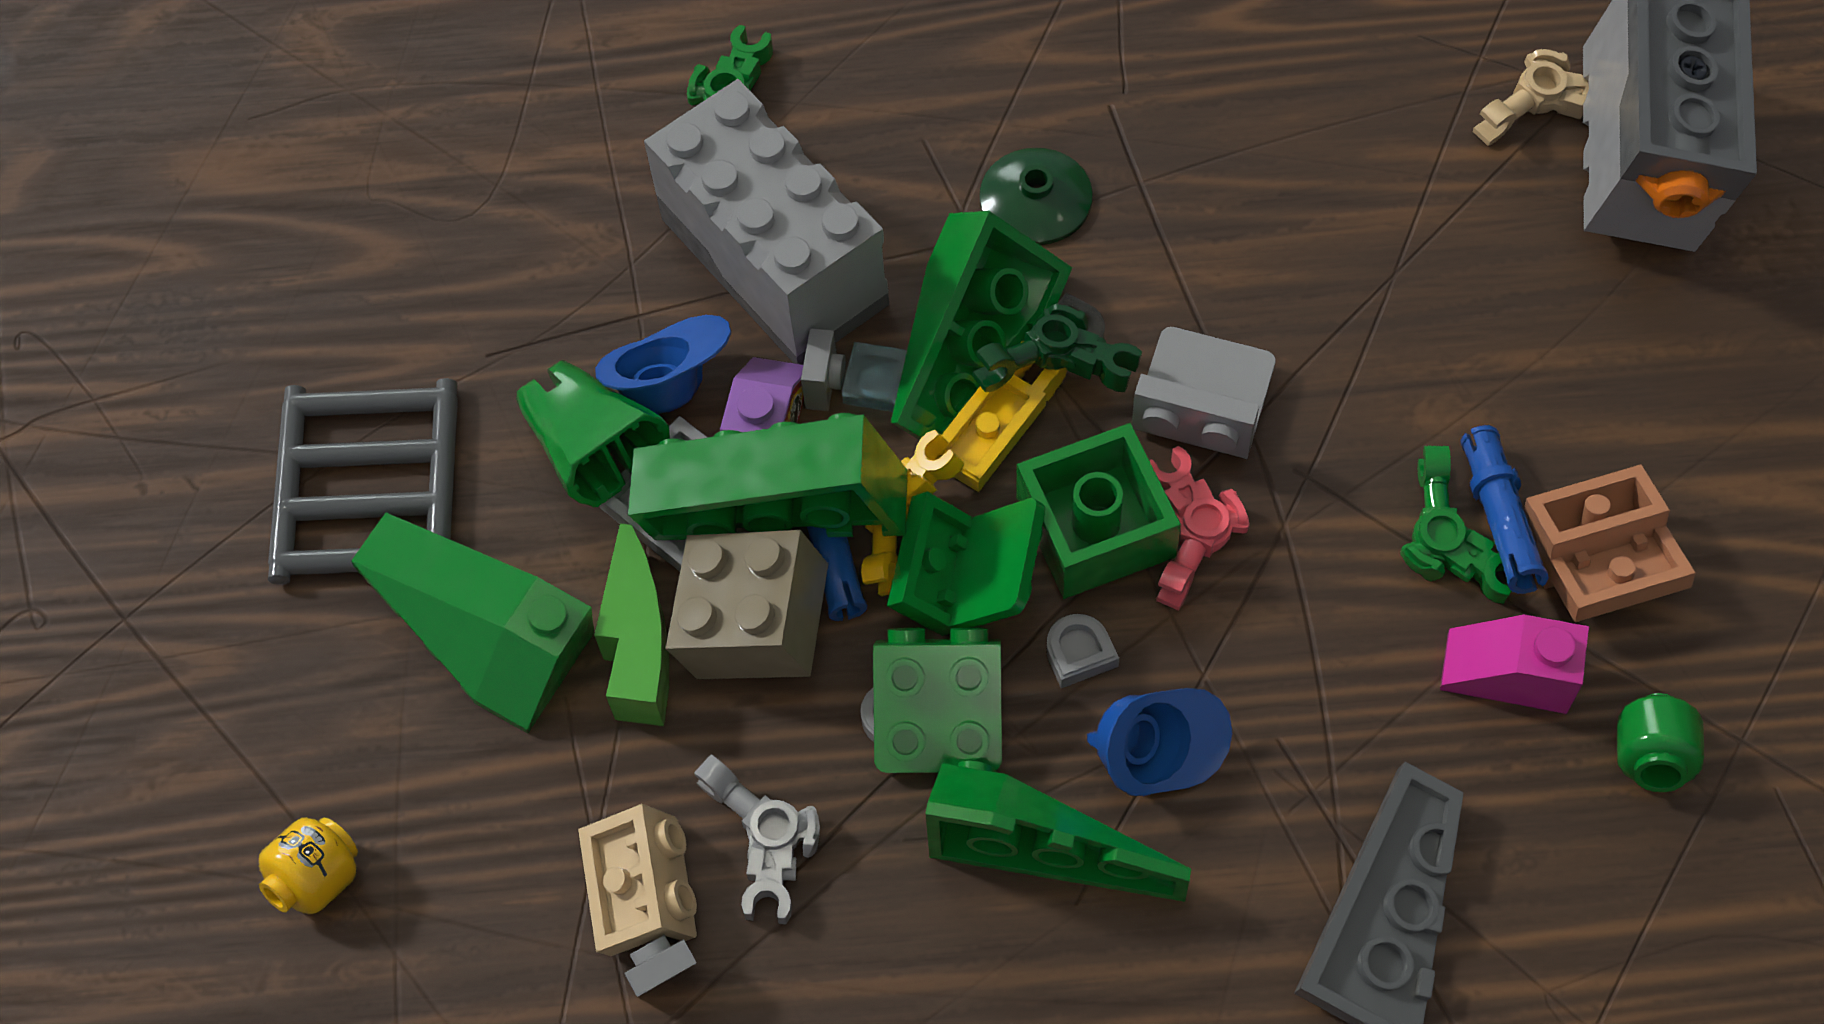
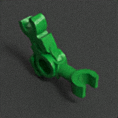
[687,25,773,106]
[1400,446,1511,604]

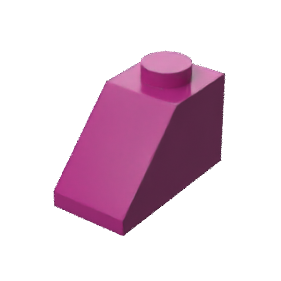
[1440,614,1589,714]

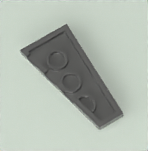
[1294,762,1464,1024]

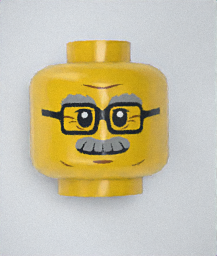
[259,817,358,914]

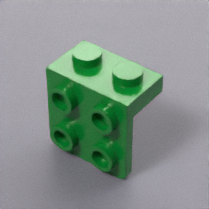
[887,491,1045,636]
[873,627,1002,773]

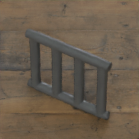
[268,378,458,585]

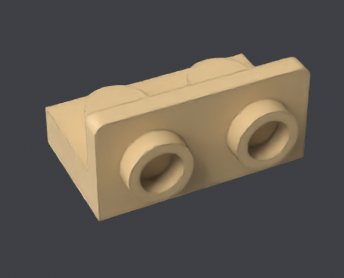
[578,804,697,956]

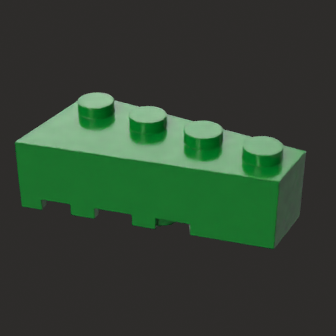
[628,413,907,540]

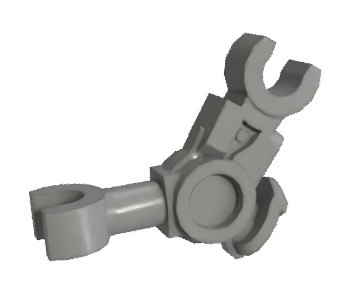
[694,754,820,924]

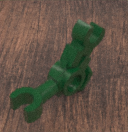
[972,304,1142,392]

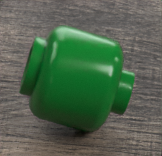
[1617,693,1704,792]

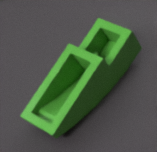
[594,523,669,726]

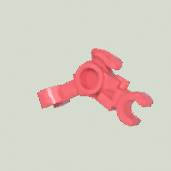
[1149,446,1249,611]

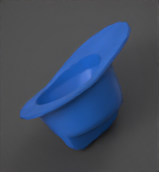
[595,315,731,414]
[1087,688,1232,796]

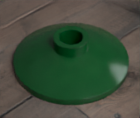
[980,148,1092,245]

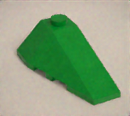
[891,211,1073,440]
[925,761,1191,902]

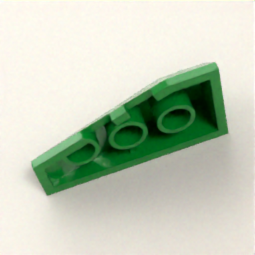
[351,513,594,734]

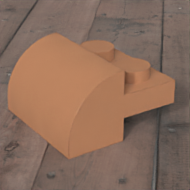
[1524,464,1695,623]

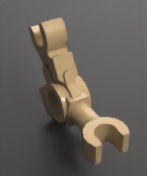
[1472,49,1589,146]

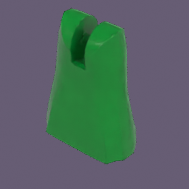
[516,360,670,508]

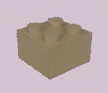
[666,530,828,679]

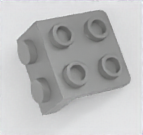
[1132,327,1275,459]

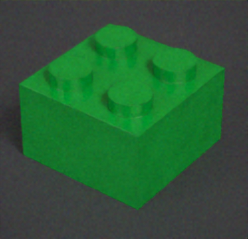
[1016,423,1181,599]

